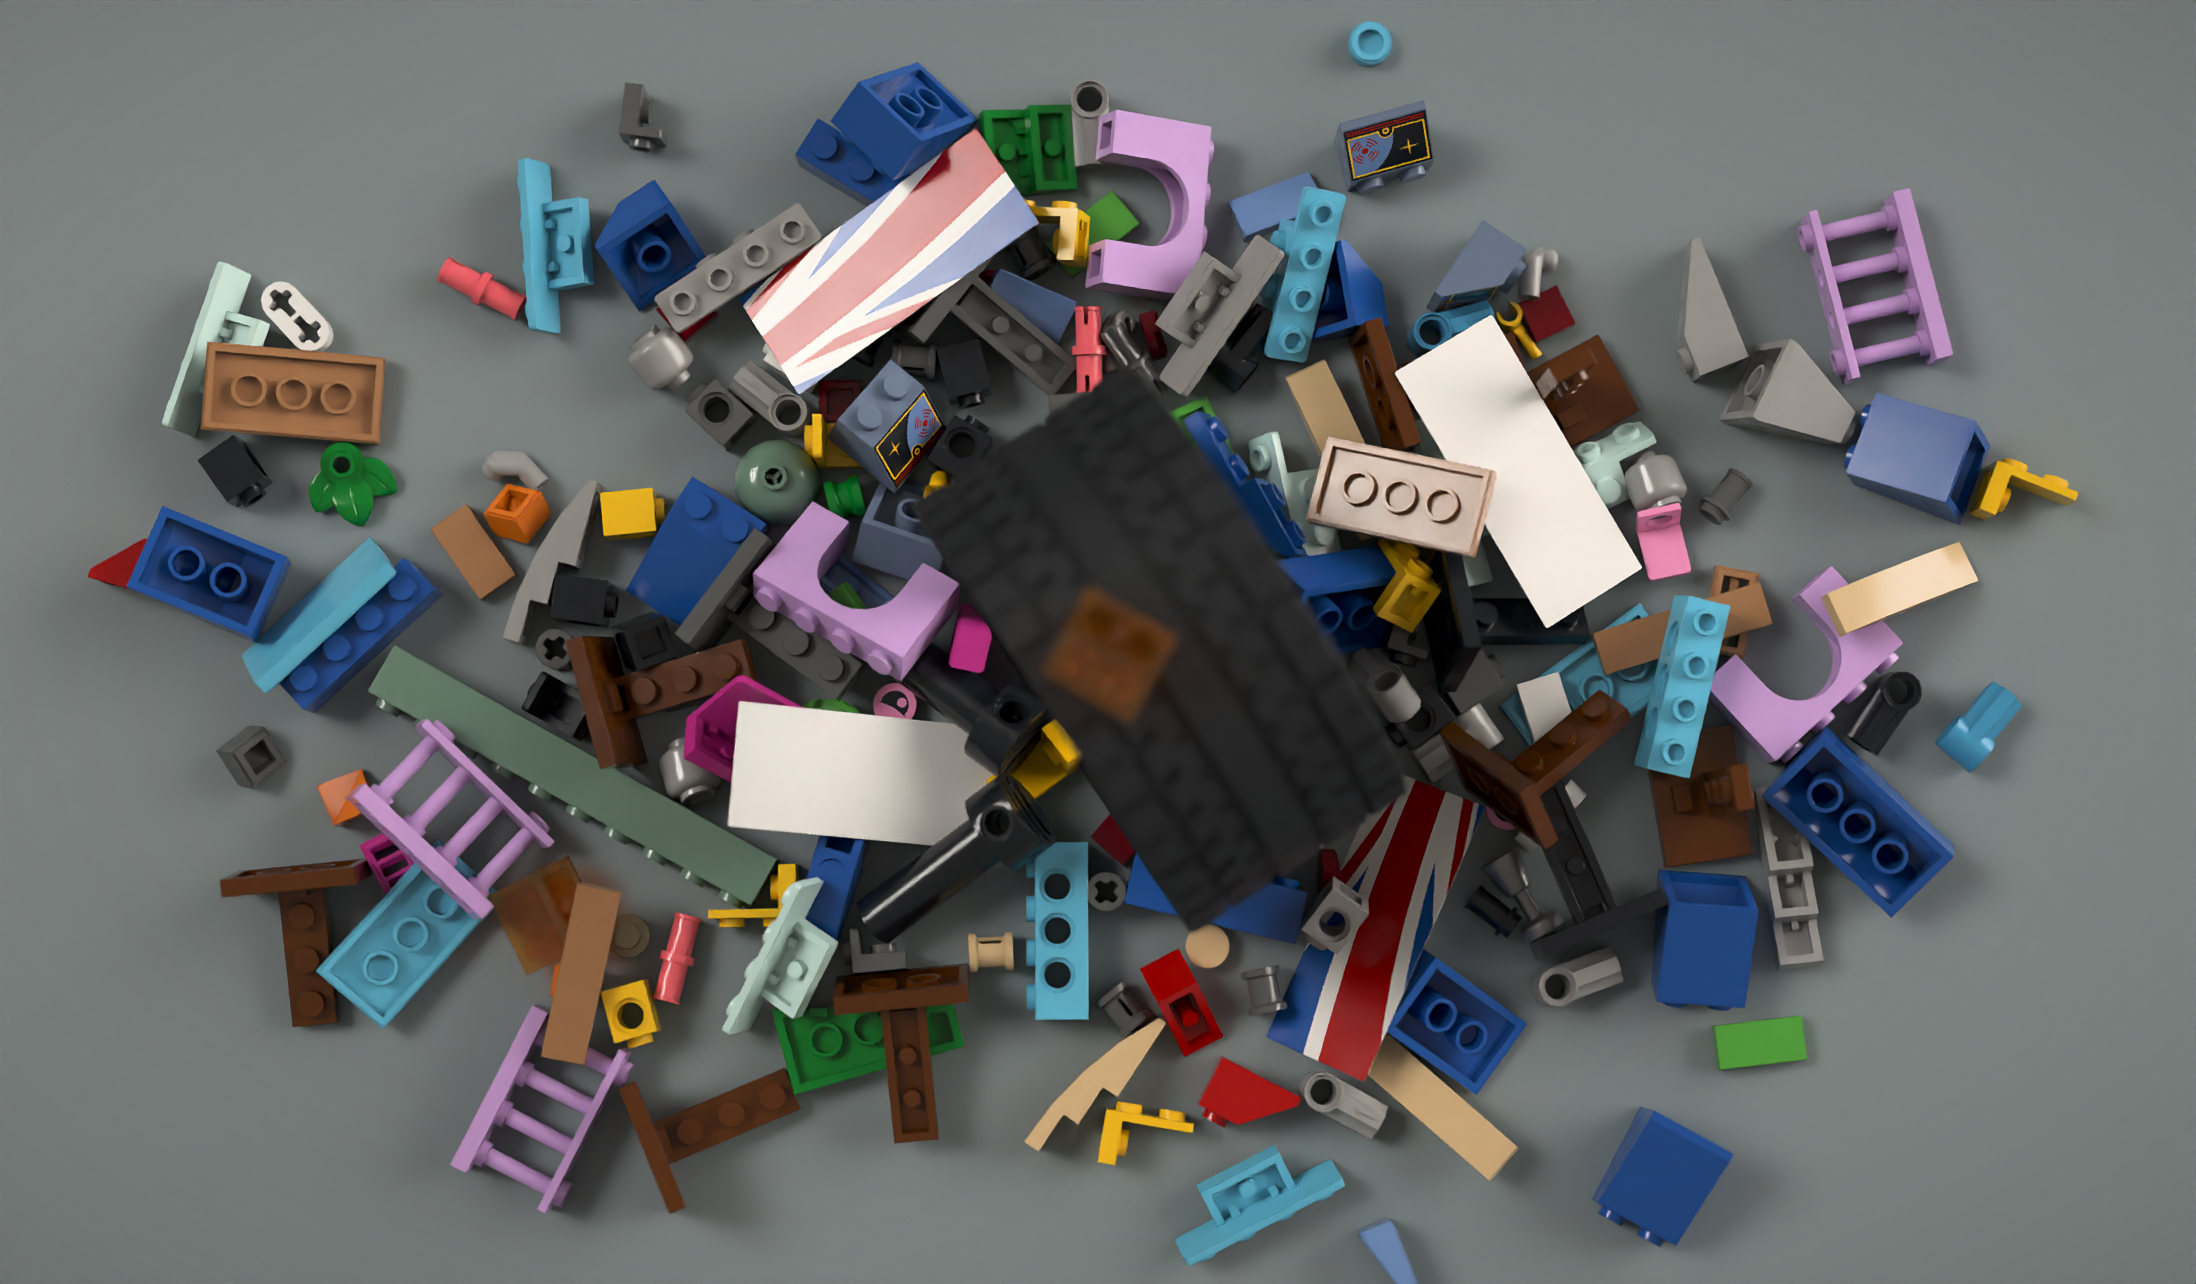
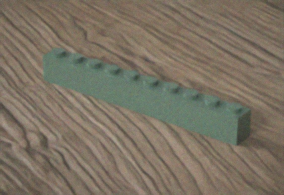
[368,645,780,909]

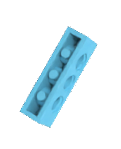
[1633,595,1730,778]
[1026,842,1089,1020]

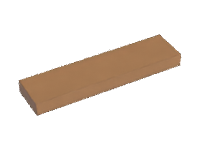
[1591,582,1773,676]
[541,882,622,1065]

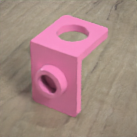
[1635,503,1691,582]

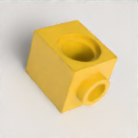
[600,488,667,541]
[600,979,662,1049]

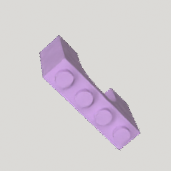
[1085,110,1214,302]
[753,501,960,681]
[1708,566,1903,763]

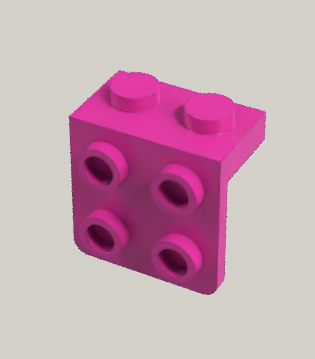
[684,676,803,784]

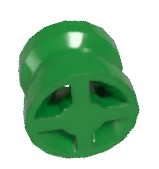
[823,474,867,519]

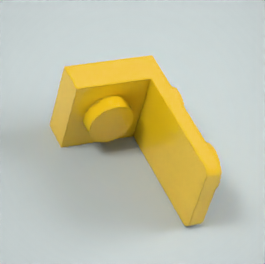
[1024,199,1091,268]
[804,414,863,469]
[1969,458,2078,520]
[1372,539,1441,633]
[986,720,1081,800]
[708,864,799,927]
[1097,1101,1194,1165]

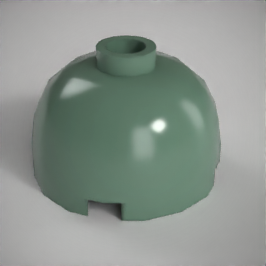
[734,439,822,527]

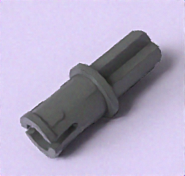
[1101,321,1169,397]

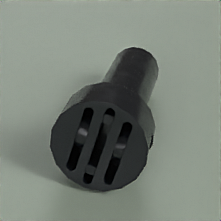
[888,642,1052,777]
[857,772,1055,944]

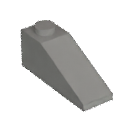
[1675,237,1749,382]

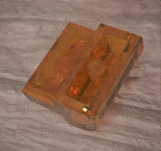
[1043,585,1178,722]
[488,855,582,976]

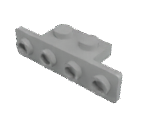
[655,203,822,333]
[1155,235,1285,397]

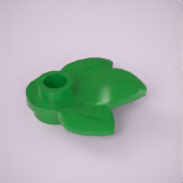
[308,442,397,527]

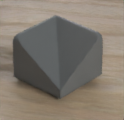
[216,725,286,788]

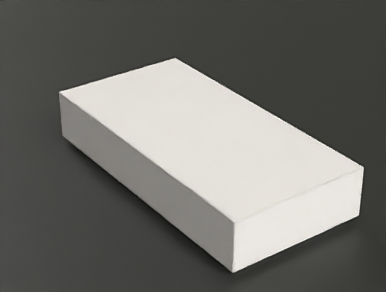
[1515,672,1571,743]

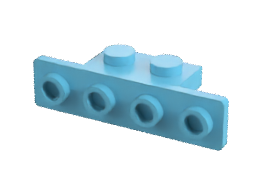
[517,158,594,334]
[1259,187,1346,363]
[1175,1145,1345,1266]

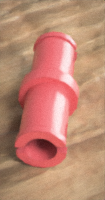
[437,257,527,321]
[1072,306,1106,393]
[652,912,702,1005]

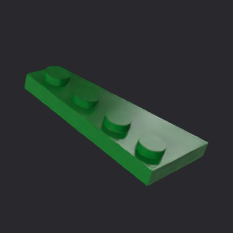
[771,1004,965,1095]

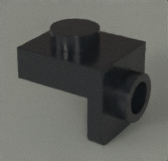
[522,671,589,742]

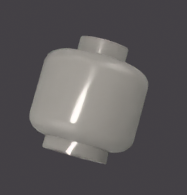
[628,325,693,391]
[1624,451,1687,519]
[659,737,721,806]

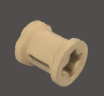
[968,932,1014,973]

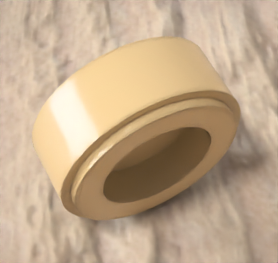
[1185,924,1230,968]

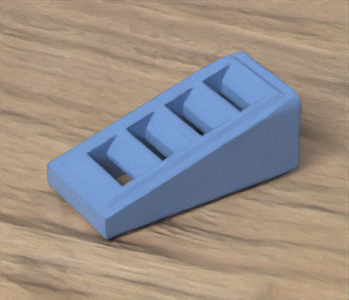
[1357,1218,1418,1284]

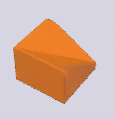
[483,483,551,544]
[317,769,371,827]

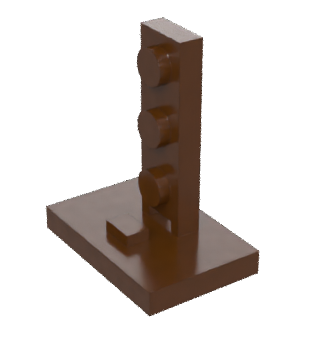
[1348,317,1526,453]
[1526,334,1640,447]
[566,636,758,769]
[1439,689,1632,850]
[1647,725,1755,868]
[220,858,372,1027]
[833,963,970,1144]
[619,1068,801,1214]

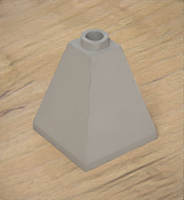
[1719,339,1856,444]

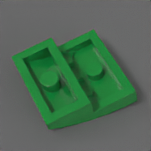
[979,105,1078,197]

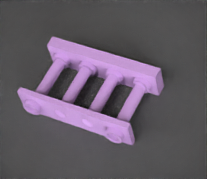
[1797,188,1953,386]
[346,719,555,919]
[450,1004,634,1213]

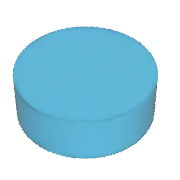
[1348,21,1392,67]

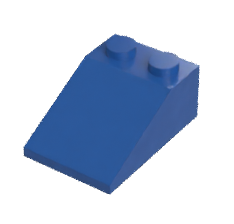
[831,62,979,180]
[626,476,771,626]
[126,506,291,643]
[1387,948,1527,1095]

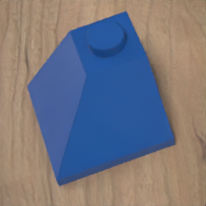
[595,179,706,311]
[1311,240,1389,343]

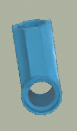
[1407,300,1496,357]
[1935,682,2023,773]

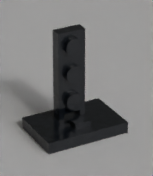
[1423,550,1590,692]
[1529,779,1668,960]

